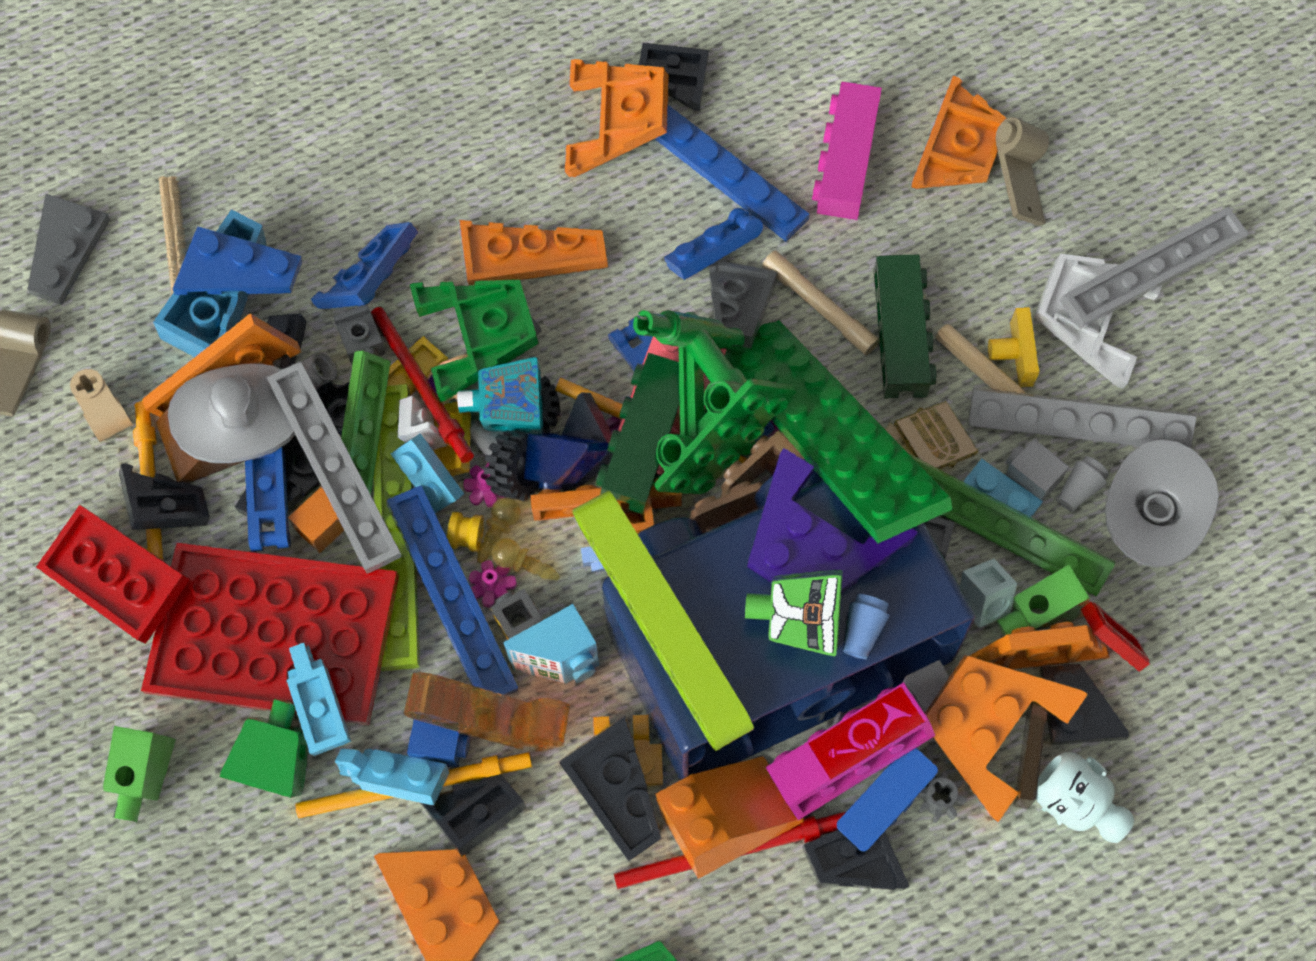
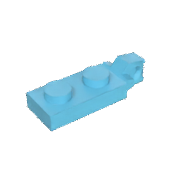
[287,643,351,756]
[335,748,449,805]

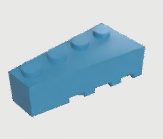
[153,209,267,357]

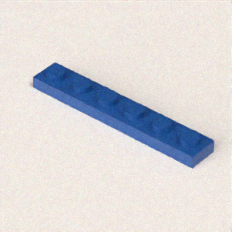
[655,105,809,242]
[386,485,518,707]

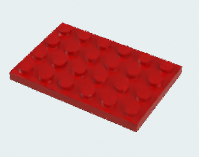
[141,542,400,725]

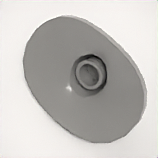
[168,364,295,463]
[1105,439,1219,568]

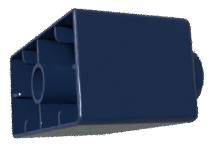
[602,459,976,781]

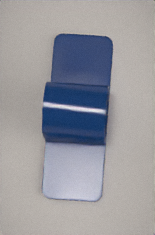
[836,748,938,851]

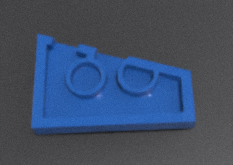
[310,222,418,309]
[172,226,302,295]

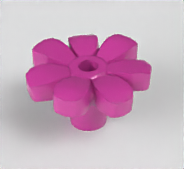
[463,463,507,508]
[469,560,517,608]

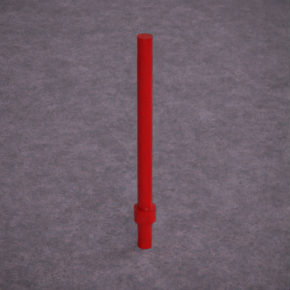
[371,307,474,463]
[613,811,846,889]

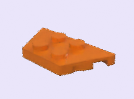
[911,76,1007,189]
[969,622,1110,669]
[374,849,500,961]

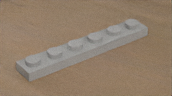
[1059,206,1249,329]
[266,361,402,574]
[968,387,1197,448]

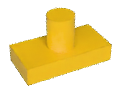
[988,307,1039,387]

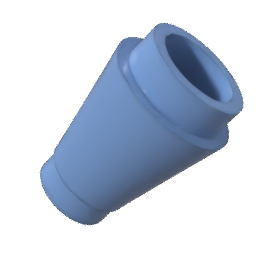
[843,594,890,660]

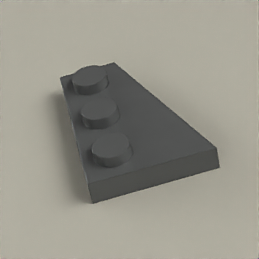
[27,194,110,305]

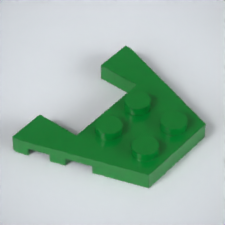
[410,280,539,402]

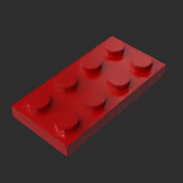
[36,505,190,644]

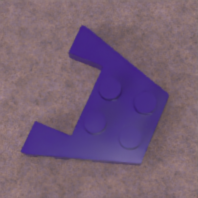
[747,448,918,594]

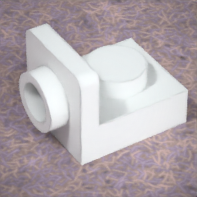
[398,396,447,450]

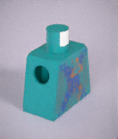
[457,357,544,436]

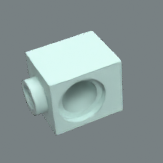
[960,558,1017,628]

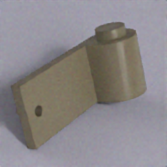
[995,117,1049,226]
[0,309,50,417]

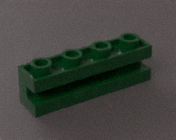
[873,254,937,399]
[595,352,680,514]

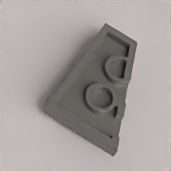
[709,260,777,348]

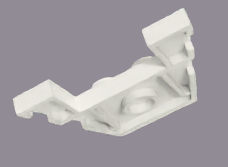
[1034,253,1162,389]

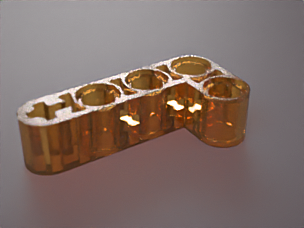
[404,672,570,752]

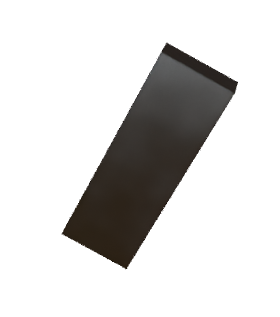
[1013,701,1048,809]

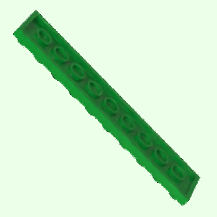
[725,320,953,543]

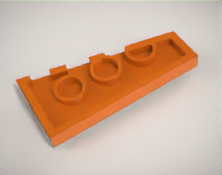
[459,220,608,285]
[142,313,301,417]

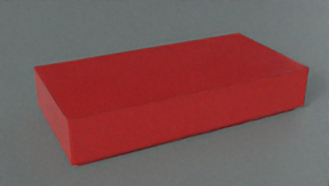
[1081,601,1150,672]

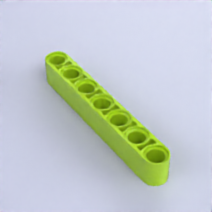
[572,490,754,751]

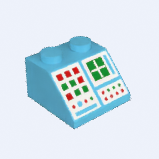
[503,604,599,684]

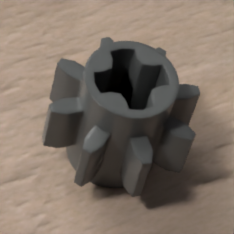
[917,771,966,823]

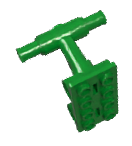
[633,310,797,494]

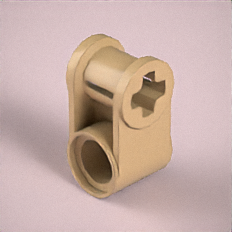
[70,369,133,442]

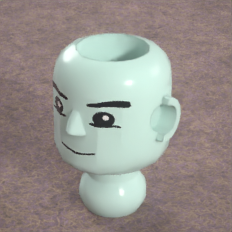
[1036,751,1134,843]

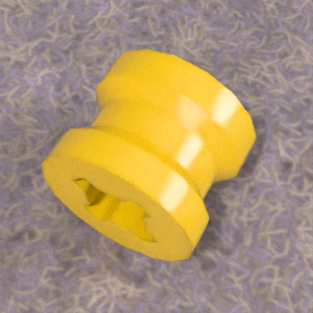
[447,511,484,552]

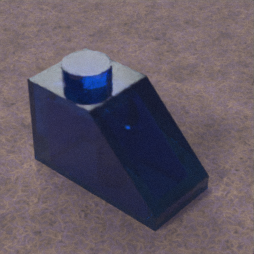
[524,433,609,490]

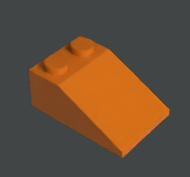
[655,756,804,879]

